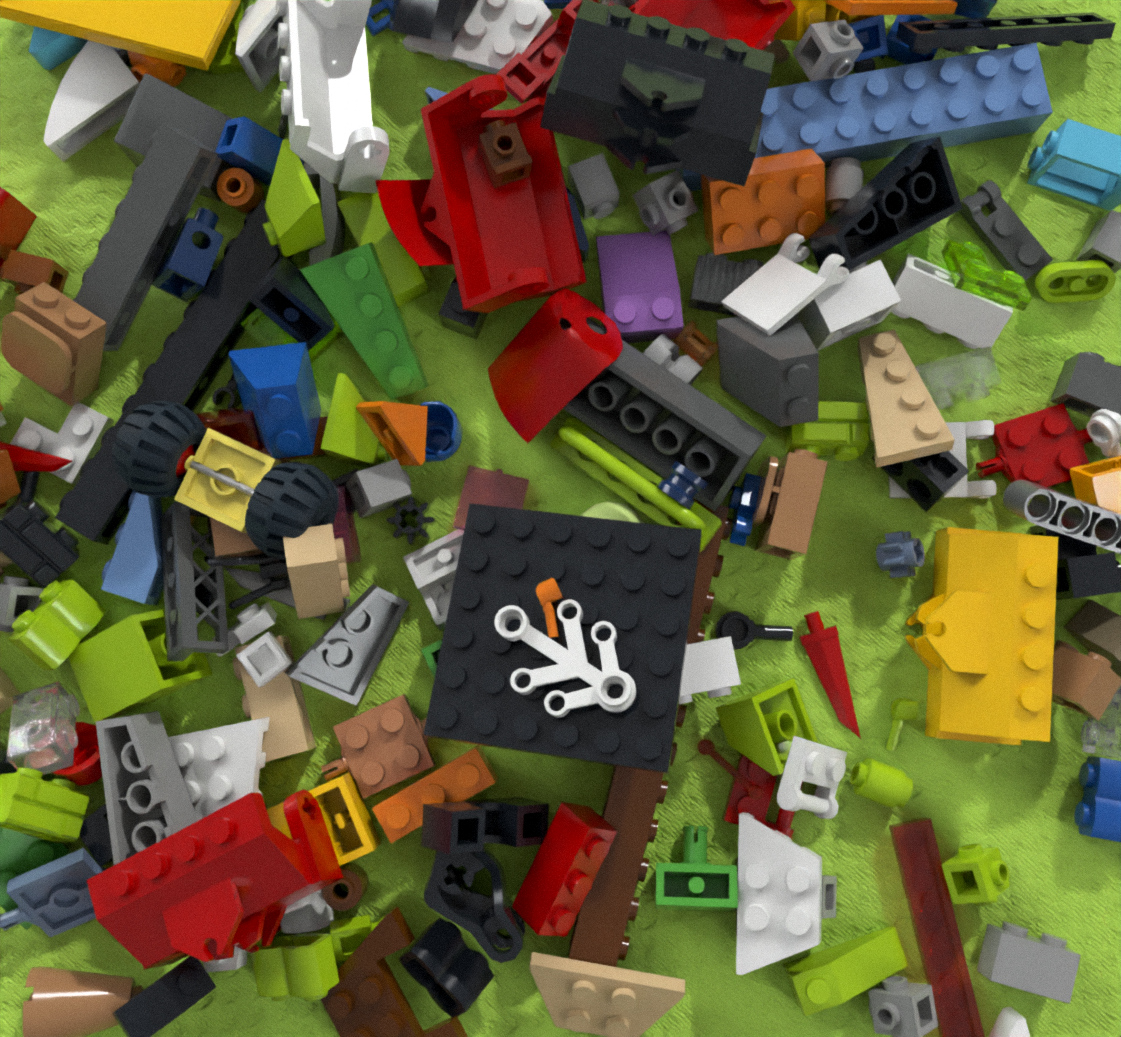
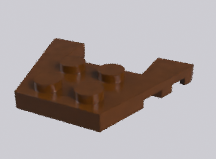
[321,907,468,1037]

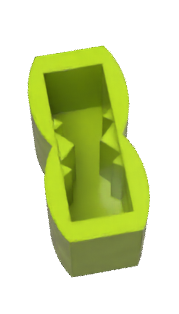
[8,580,106,670]
[250,933,339,1002]

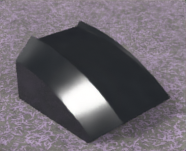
[388,0,478,42]

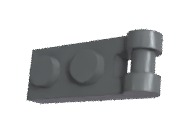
[959,180,1053,286]

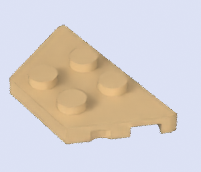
[529,952,685,1037]

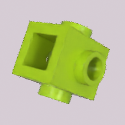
[941,843,1010,906]

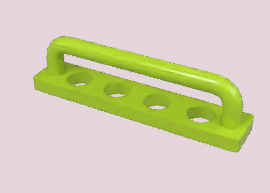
[550,416,722,552]

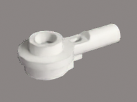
[1087,409,1121,459]

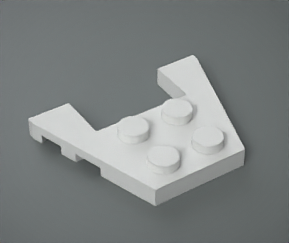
[402,0,553,74]

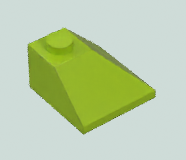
[262,138,326,257]
[321,373,389,468]
[716,678,818,776]

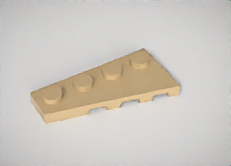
[857,330,955,468]

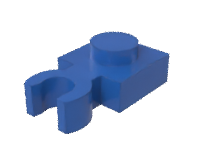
[728,473,761,546]

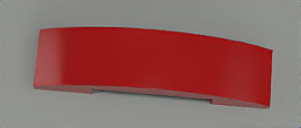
[496,0,600,104]

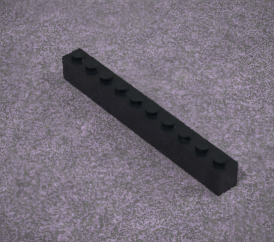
[55,199,295,545]

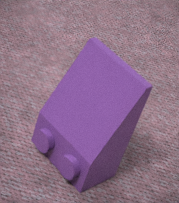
[596,230,684,343]

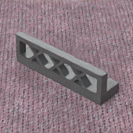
[160,502,229,661]

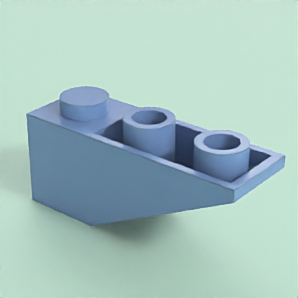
[101,490,164,605]

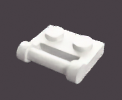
[777,736,847,819]

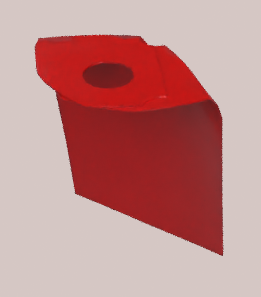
[375,179,454,266]
[488,288,623,443]

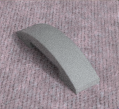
[304,161,345,265]

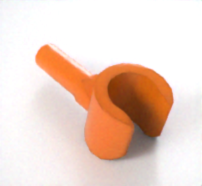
[536,578,563,639]

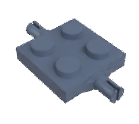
[0,848,108,938]

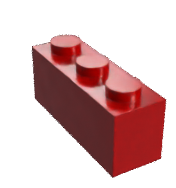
[512,802,618,937]

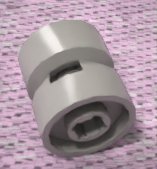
[643,334,703,385]

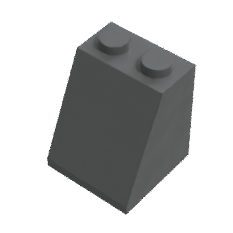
[114,73,236,202]
[716,315,819,427]

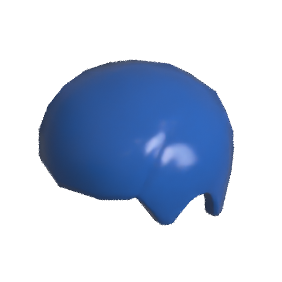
[421,401,463,463]

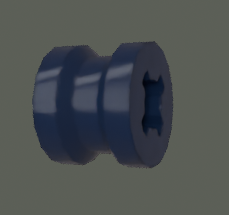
[657,461,708,510]

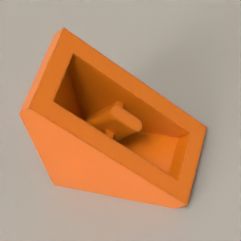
[356,401,428,466]

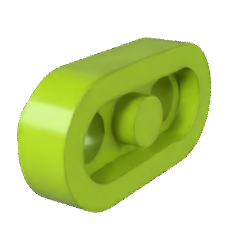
[1035,260,1116,303]

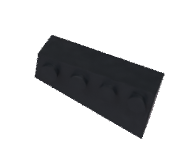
[808,136,963,270]

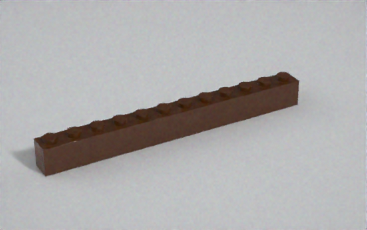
[568,498,733,967]

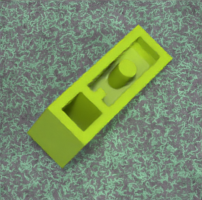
[783,925,909,1016]

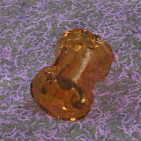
[673,320,718,367]

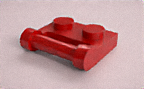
[722,753,803,839]

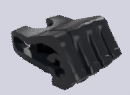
[424,848,525,963]

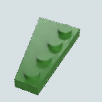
[300,242,429,400]

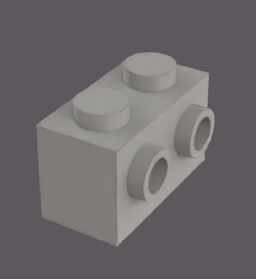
[977,921,1081,1004]

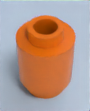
[217,168,264,213]

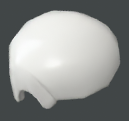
[280,889,334,934]

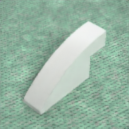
[43,40,140,161]

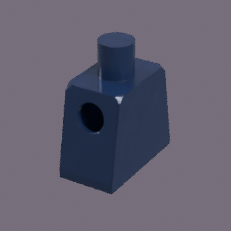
[152,208,223,302]

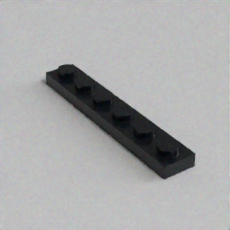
[896,12,1116,54]

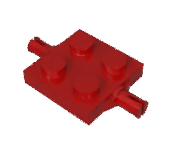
[976,403,1093,488]

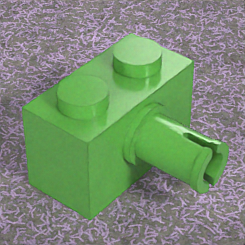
[655,826,738,912]

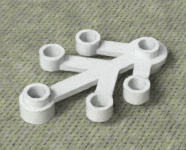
[494,599,636,718]

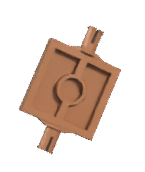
[321,694,436,799]

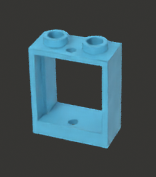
[1027,119,1121,211]

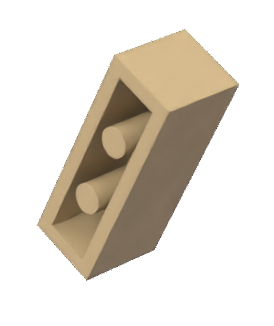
[283,524,350,619]
[233,636,316,762]

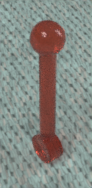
[698,739,763,800]

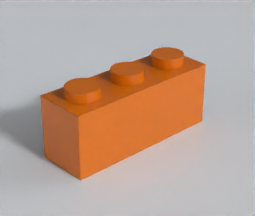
[372,745,498,843]

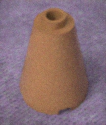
[23,966,143,1037]

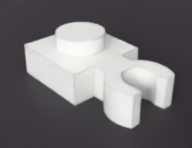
[212,602,277,657]

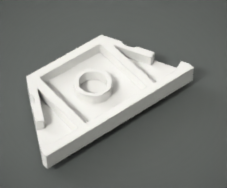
[736,812,822,975]

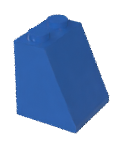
[229,342,321,459]

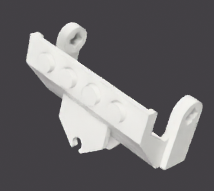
[276,0,389,194]

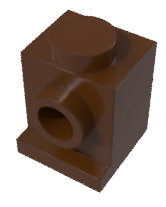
[478,120,533,188]

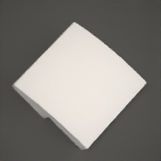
[403,526,465,630]

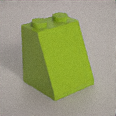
[68,609,213,724]

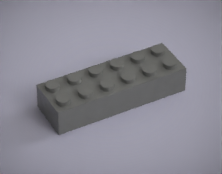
[560,317,767,512]

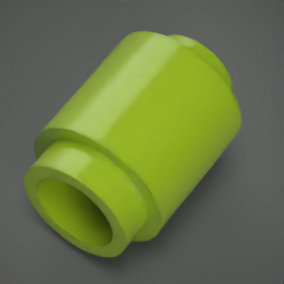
[850,757,913,808]

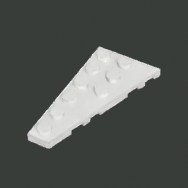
[168,717,270,972]

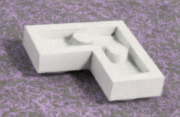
[10,402,114,485]

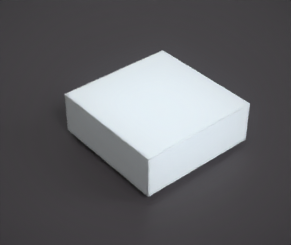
[236,632,294,687]

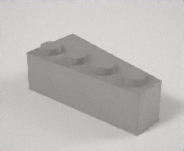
[96,711,198,865]

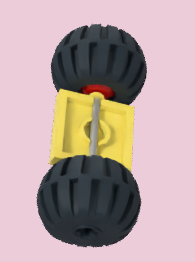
[112,400,339,561]

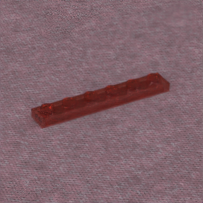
[889,817,985,1037]

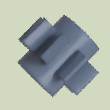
[876,531,925,578]

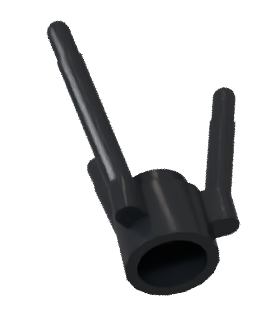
[204,553,289,609]

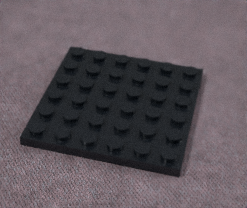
[423,503,702,774]

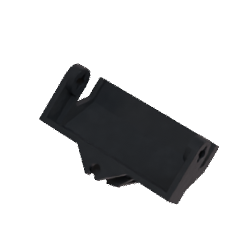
[540,0,775,186]

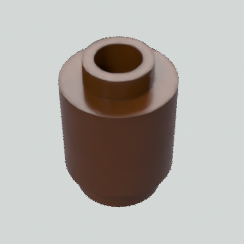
[322,863,368,911]

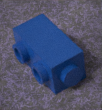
[215,116,305,186]

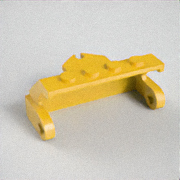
[904,527,1058,745]

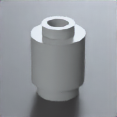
[825,157,864,215]

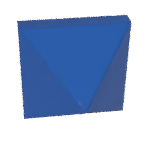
[848,15,888,62]

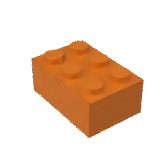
[701,149,825,255]

